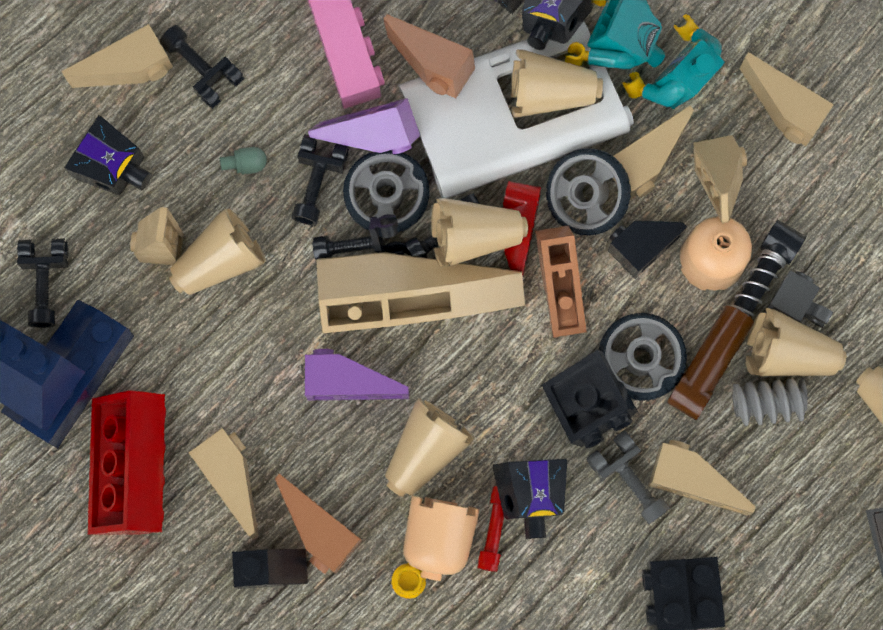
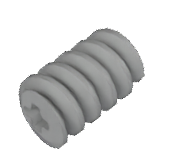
[732,378,808,426]

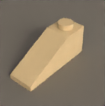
[61,24,173,88]
[740,52,834,146]
[612,106,694,199]
[693,135,747,223]
[130,207,184,265]
[189,428,259,539]
[648,440,755,516]

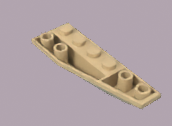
[316,252,525,333]

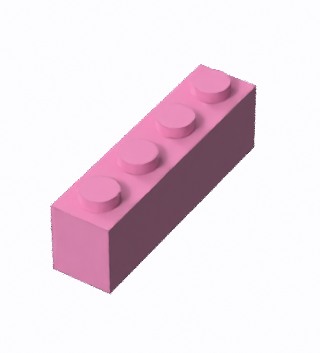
[308,0,385,109]

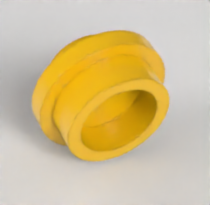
[391,563,426,599]

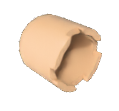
[680,216,752,291]
[404,495,480,581]

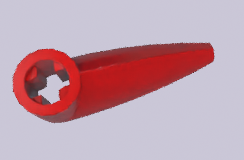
[503,181,541,276]

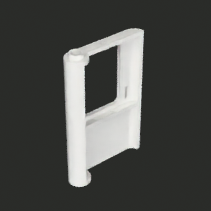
[399,22,634,198]

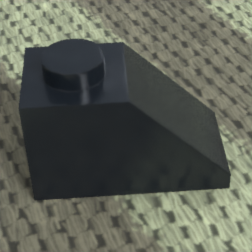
[608,220,687,279]
[232,549,308,589]

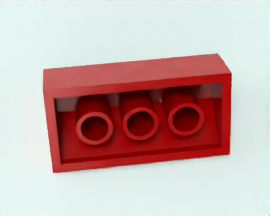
[87,390,166,535]

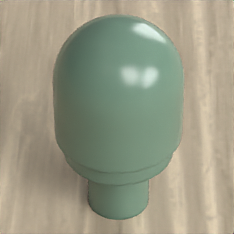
[220,147,267,175]

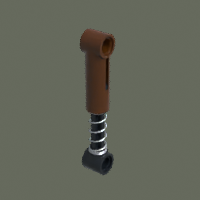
[666,219,807,420]

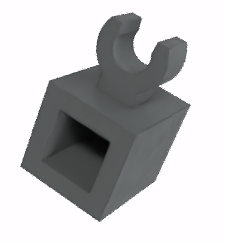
[764,270,833,328]

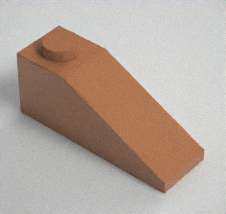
[384,14,475,98]
[535,226,587,338]
[275,474,362,574]

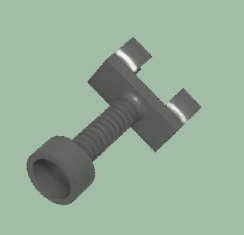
[586,430,671,525]

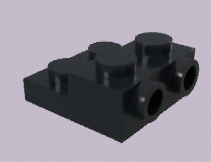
[541,350,638,448]
[642,557,726,630]

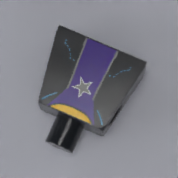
[522,0,593,50]
[64,115,152,195]
[493,459,567,539]

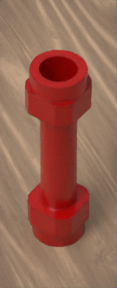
[477,486,504,572]

